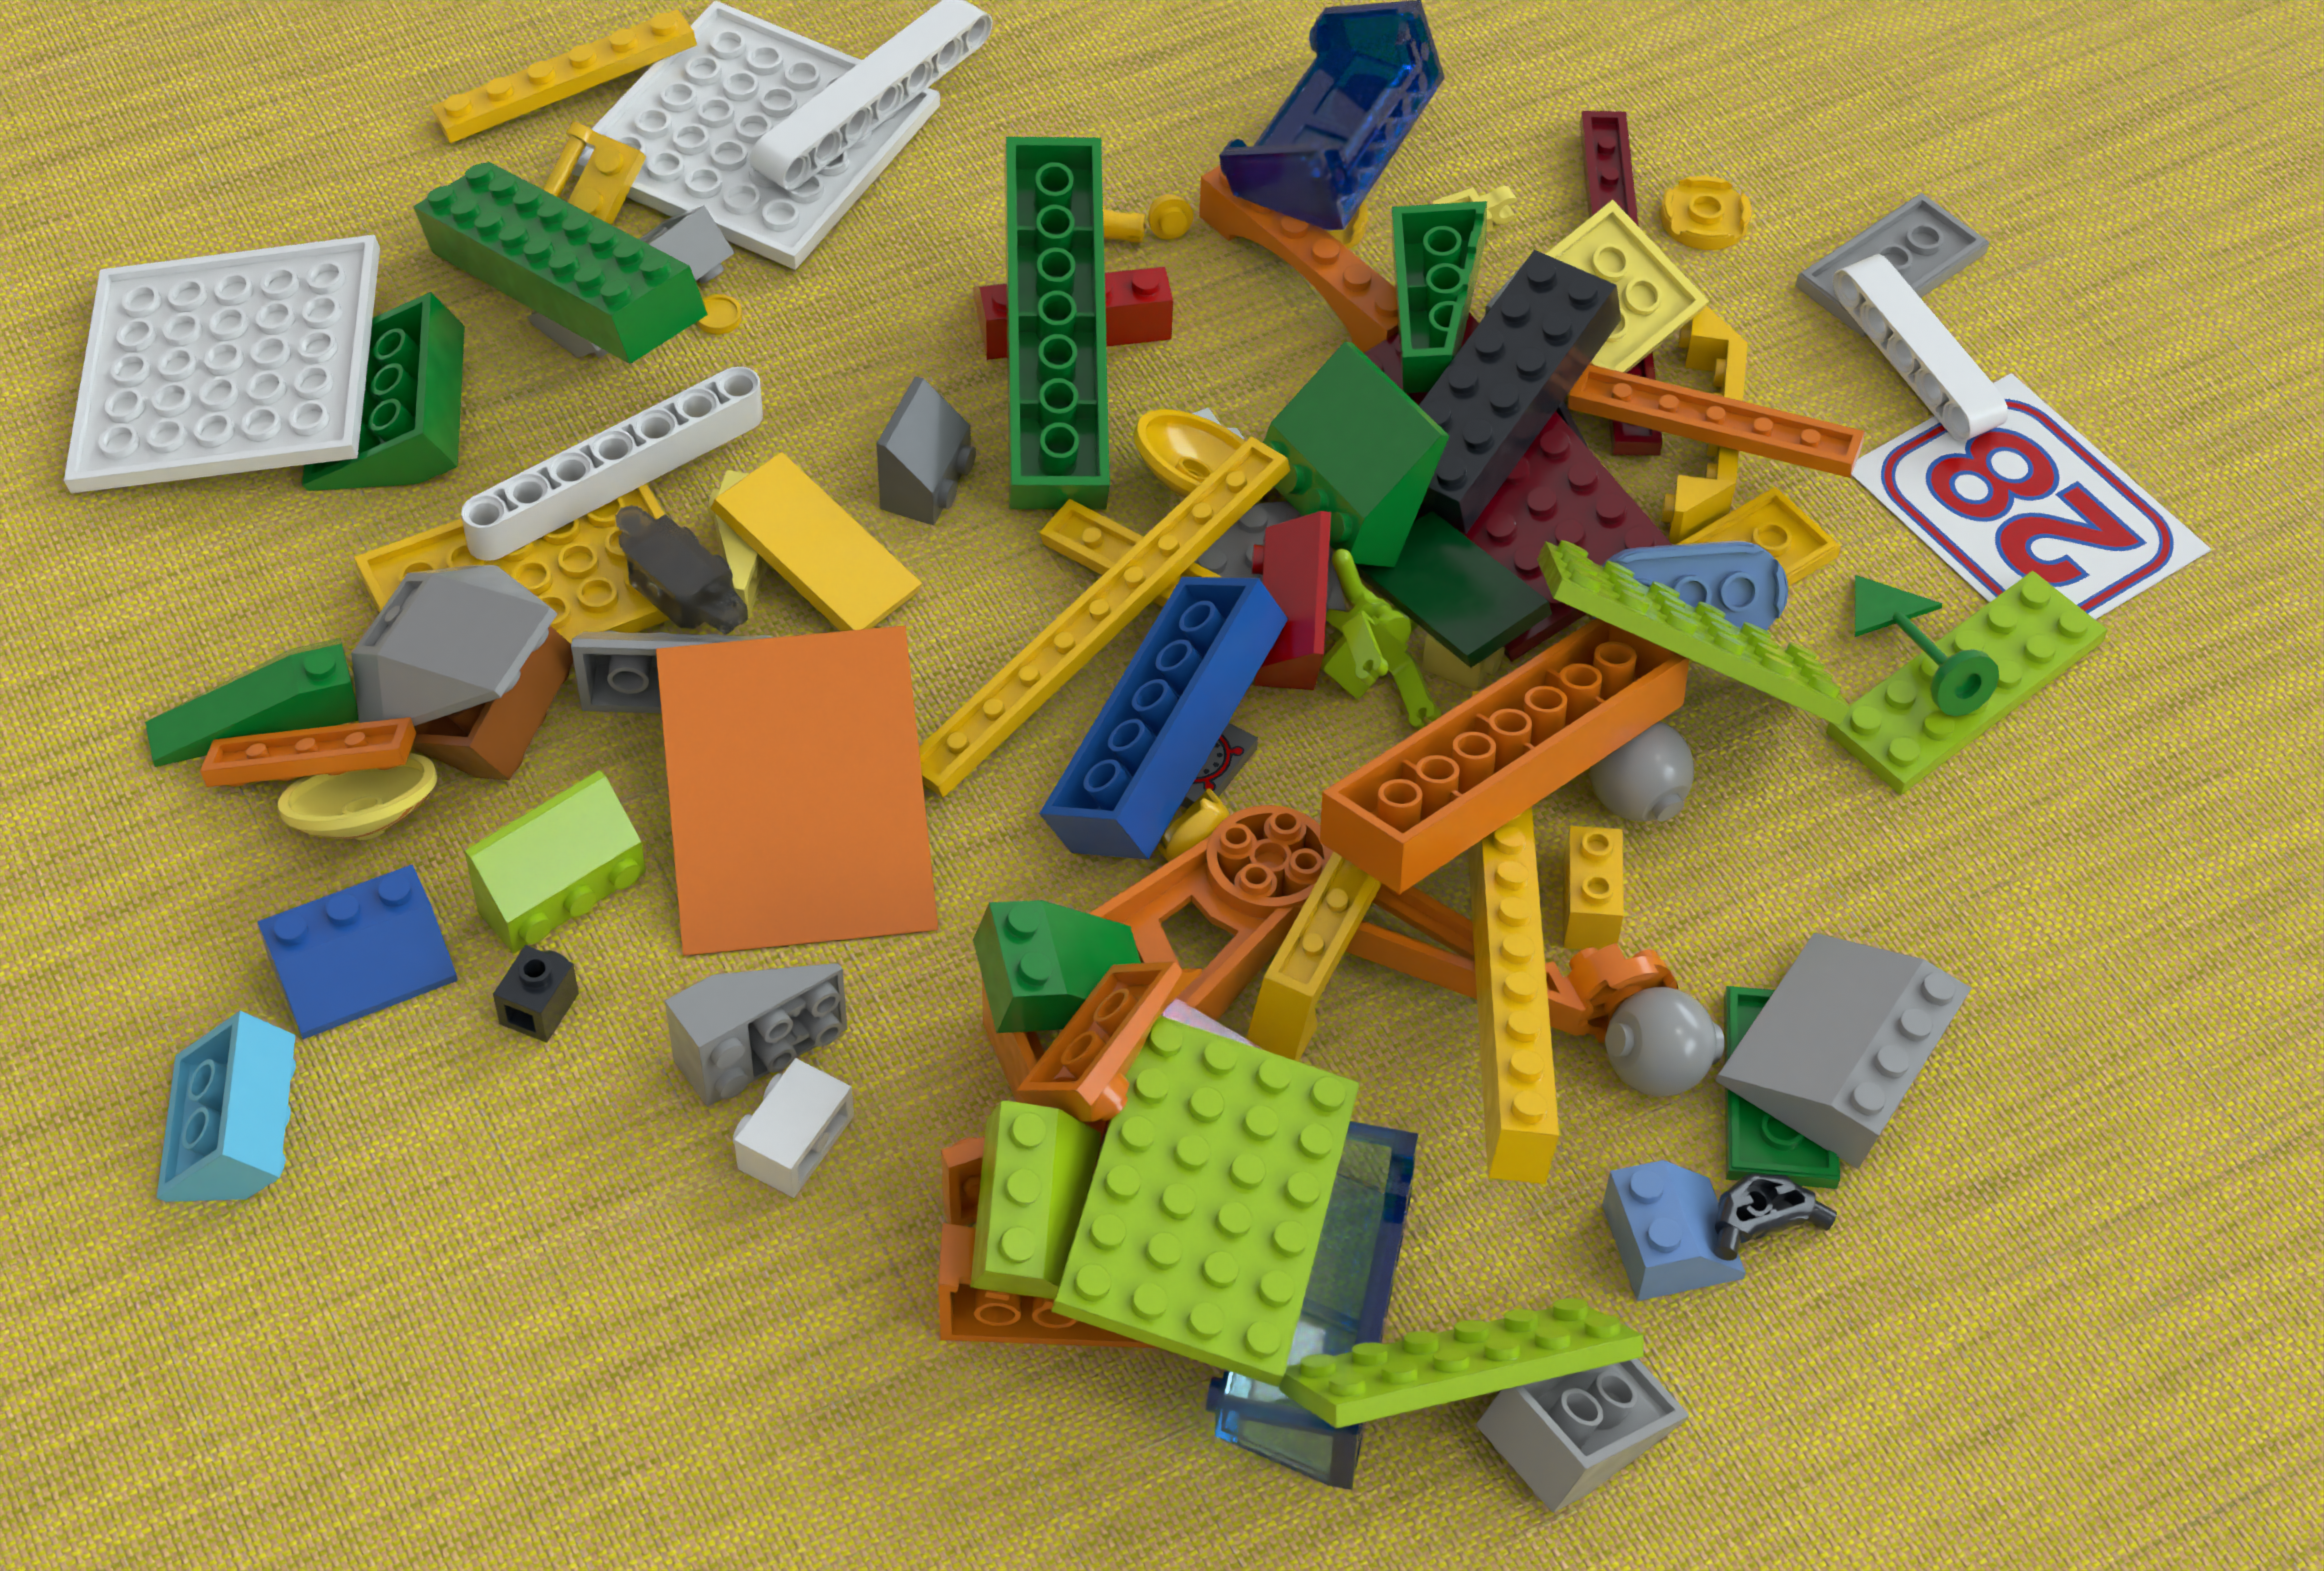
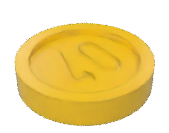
[696,294,742,334]

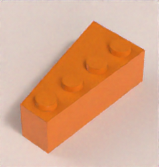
[938,1222,1162,1349]

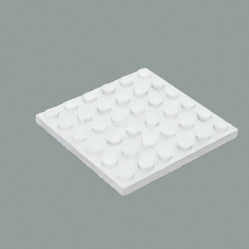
[572,0,940,270]
[64,235,380,493]

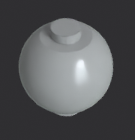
[1590,721,1694,822]
[1605,987,1724,1097]

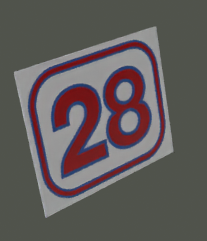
[1852,373,2212,620]

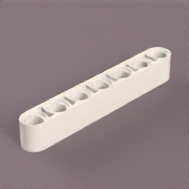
[750,0,993,191]
[461,367,763,561]

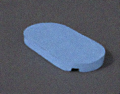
[1593,541,1788,631]

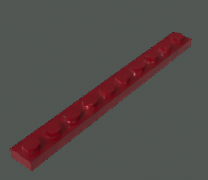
[1580,111,1663,456]

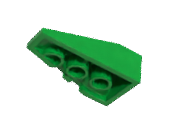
[145,638,359,767]

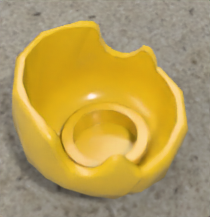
[1157,789,1231,862]

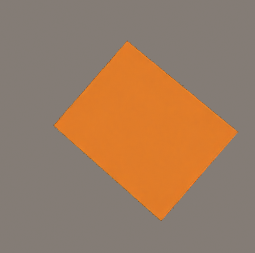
[656,625,939,956]

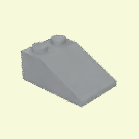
[1476,1359,1690,1513]

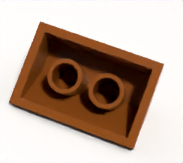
[411,626,574,781]

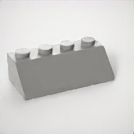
[528,205,735,358]
[571,631,774,713]

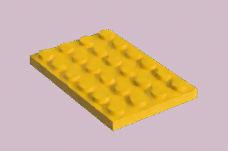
[354,483,711,644]

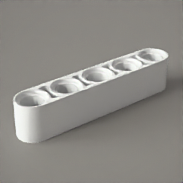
[1833,254,2008,442]

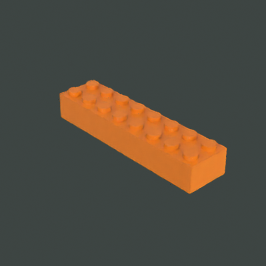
[1320,618,1689,895]

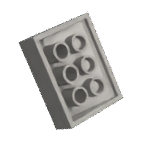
[1715,933,1972,1169]

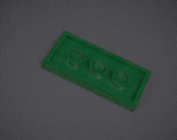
[1354,510,1552,668]

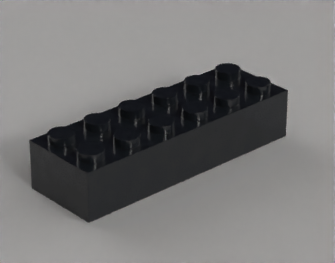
[1418,250,1621,534]

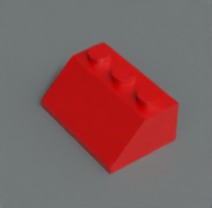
[1251,511,1331,690]

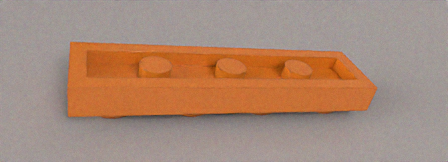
[200,717,416,787]

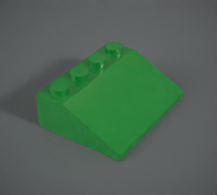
[302,292,465,491]
[1262,342,1449,567]

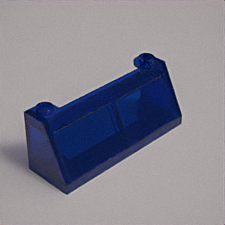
[1219,0,1445,230]

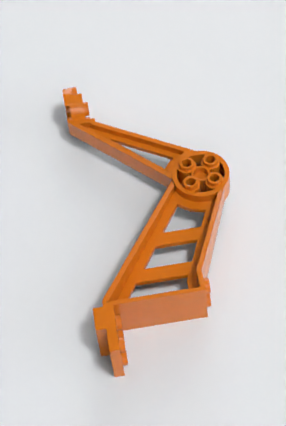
[941,805,1678,1226]

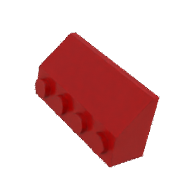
[973,267,1173,360]

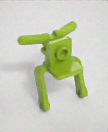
[1320,549,1441,731]

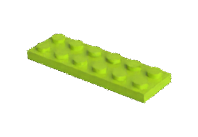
[1826,571,2108,795]
[1279,1298,1644,1428]

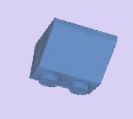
[1602,1160,1746,1301]

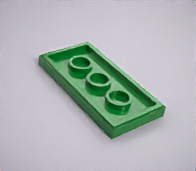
[1724,986,1840,1189]

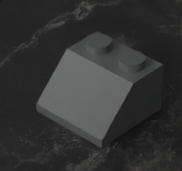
[876,376,976,526]

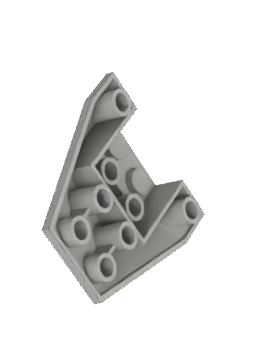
[351,565,558,726]

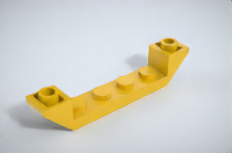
[1661,305,1748,544]
[1245,852,1382,1062]

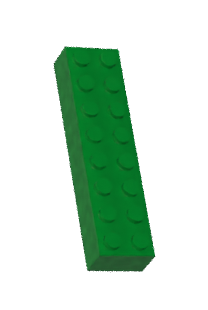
[1004,137,1110,510]
[413,161,708,364]

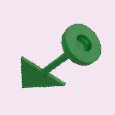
[1855,575,1999,717]

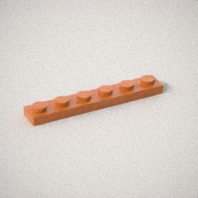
[1568,364,1865,478]

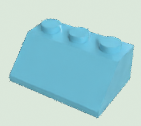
[157,1011,296,1202]

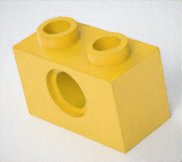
[1563,826,1624,950]

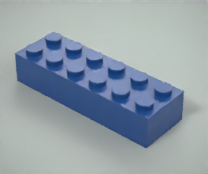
[1039,577,1288,860]

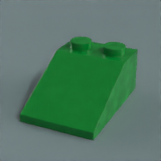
[973,900,1141,1033]

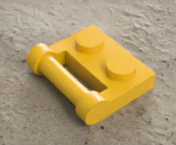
[543,121,646,225]

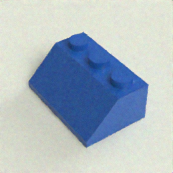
[257,864,458,1039]

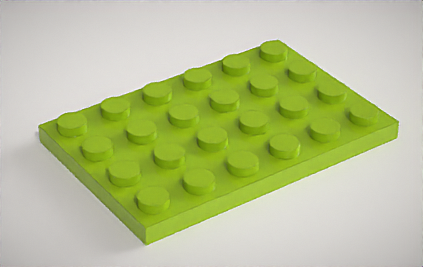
[1537,540,1850,726]
[1051,1015,1360,1387]

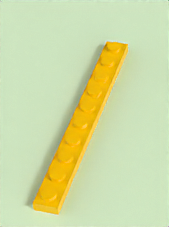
[919,436,1291,798]

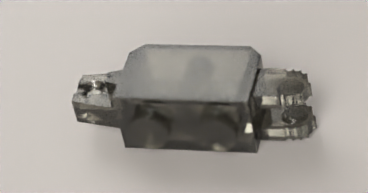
[615,504,748,635]

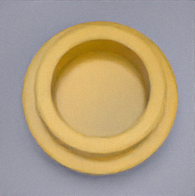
[1148,194,1194,240]

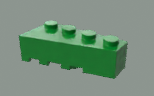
[1392,201,1487,393]

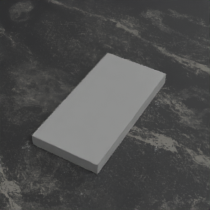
[1795,193,1989,337]

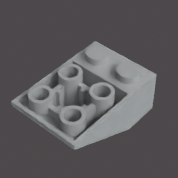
[665,963,848,1107]

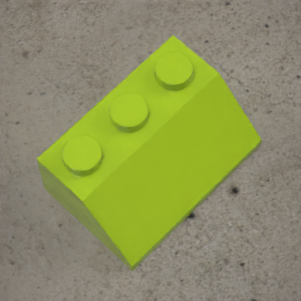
[464,770,646,954]
[970,1100,1101,1299]

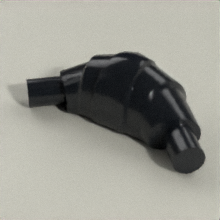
[1714,1173,1837,1261]

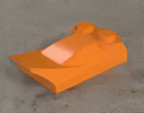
[1016,961,1203,1122]

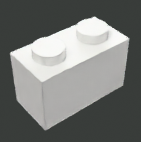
[733,1058,854,1198]

